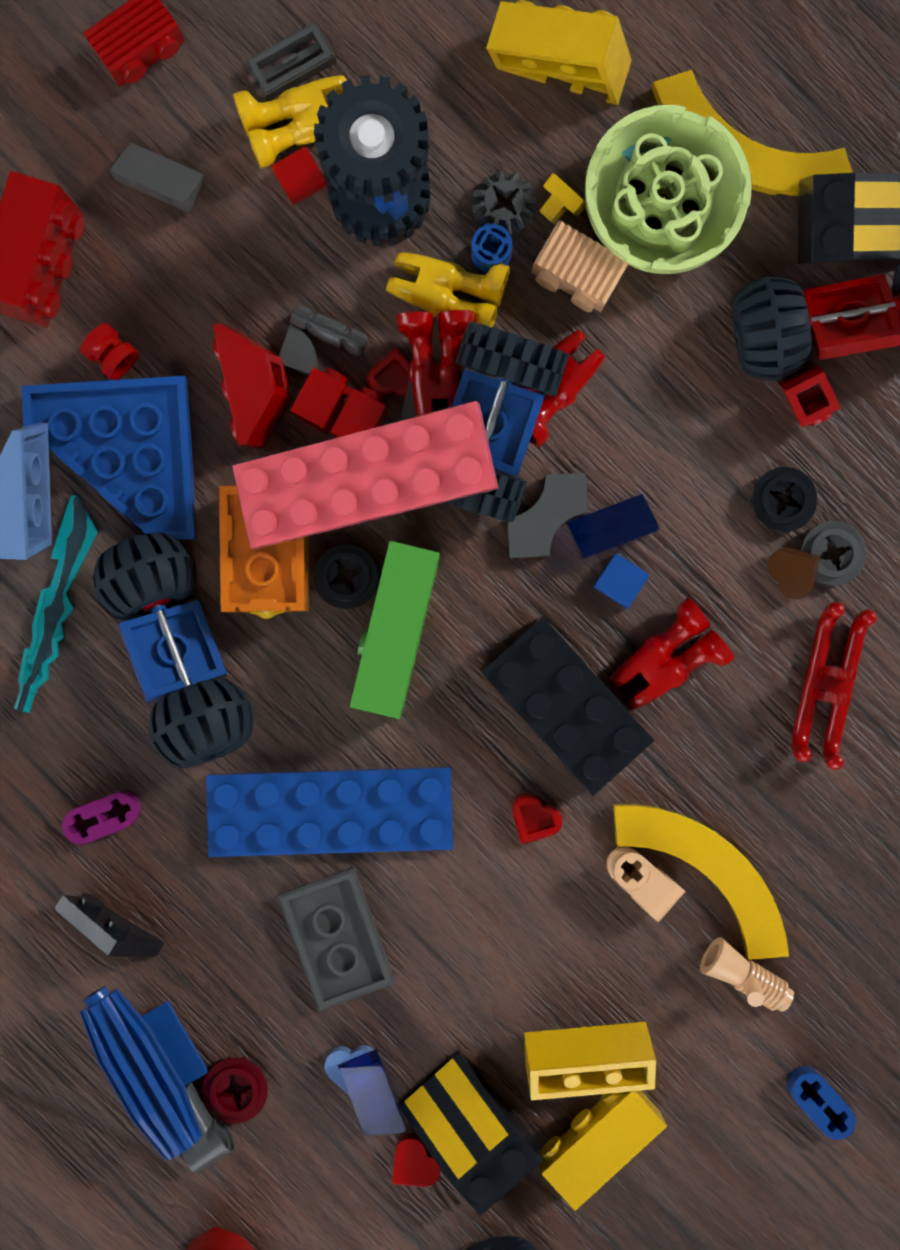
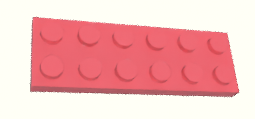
[232,401,499,549]

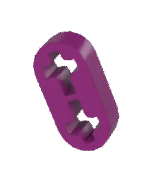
[62,790,142,845]

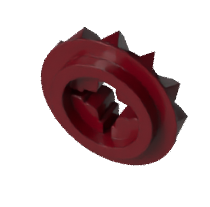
[202,1056,268,1124]

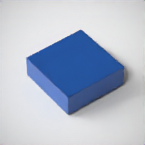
[593,553,650,609]

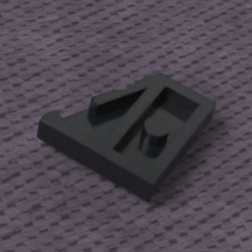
[54,893,164,957]

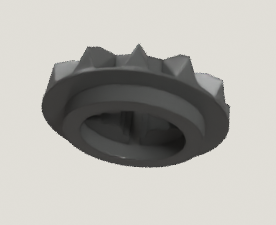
[472,170,536,236]
[800,521,866,586]

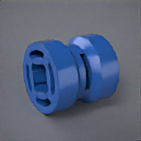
[471,224,512,275]

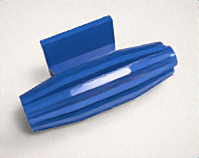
[79,986,209,1160]

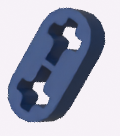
[787,1066,856,1140]

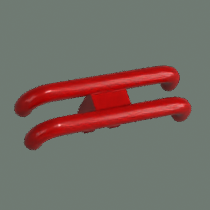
[791,602,877,770]

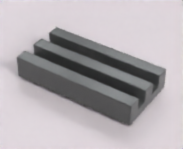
[245,21,337,102]

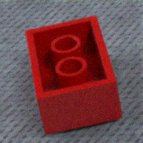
[0,170,84,328]

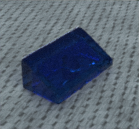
[567,494,660,560]
[338,1049,406,1135]

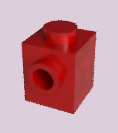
[778,364,841,428]

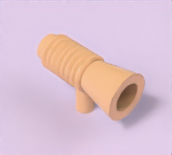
[700,937,794,1012]

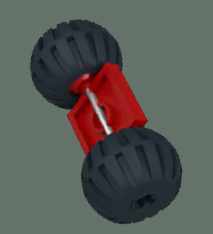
[732,263,900,381]

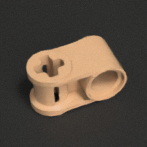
[606,847,686,922]

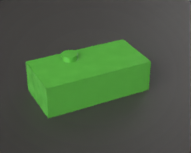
[350,541,440,719]

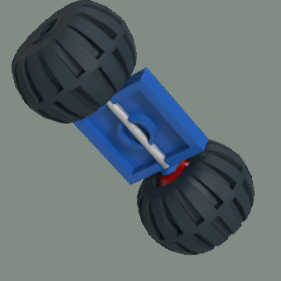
[93,532,254,769]

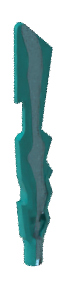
[14,495,98,713]

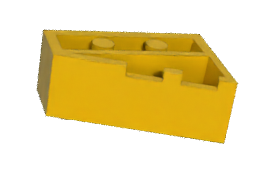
[486,0,632,106]

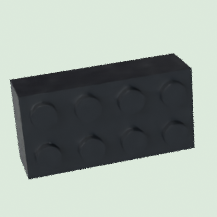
[480,617,655,796]

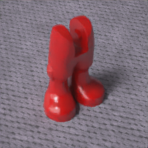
[396,310,475,417]
[515,330,606,448]
[608,597,735,711]

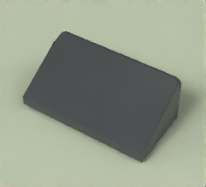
[110,143,206,213]

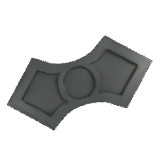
[507,472,588,559]

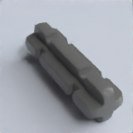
[290,305,368,356]

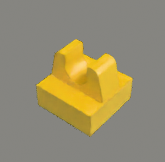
[539,173,586,224]

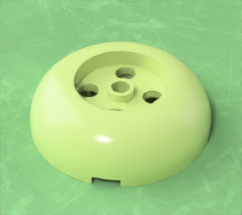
[584,105,752,274]

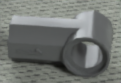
[182,1083,235,1174]

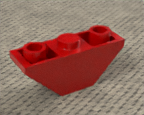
[213,323,291,449]

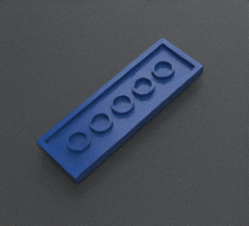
[206,766,453,857]

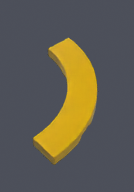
[651,70,853,196]
[613,804,789,960]

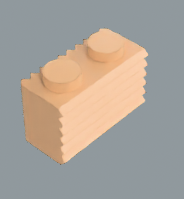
[531,221,628,313]

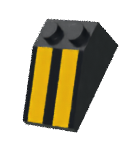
[798,173,900,264]
[398,1050,543,1216]

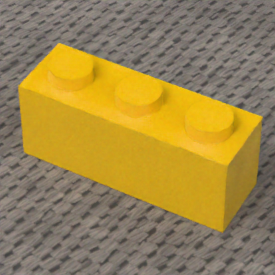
[524,1022,656,1101]
[540,1091,667,1211]

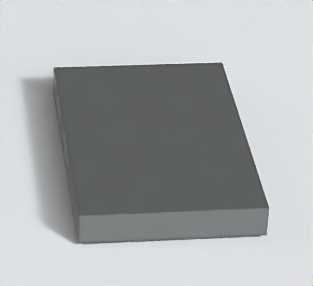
[277,866,396,1012]

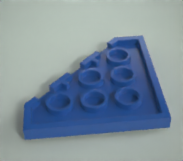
[21,376,198,541]

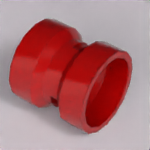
[80,323,139,380]

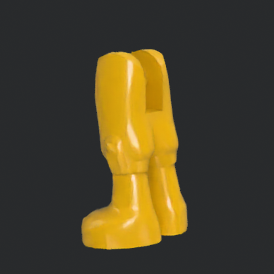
[232,75,347,169]
[386,252,510,328]

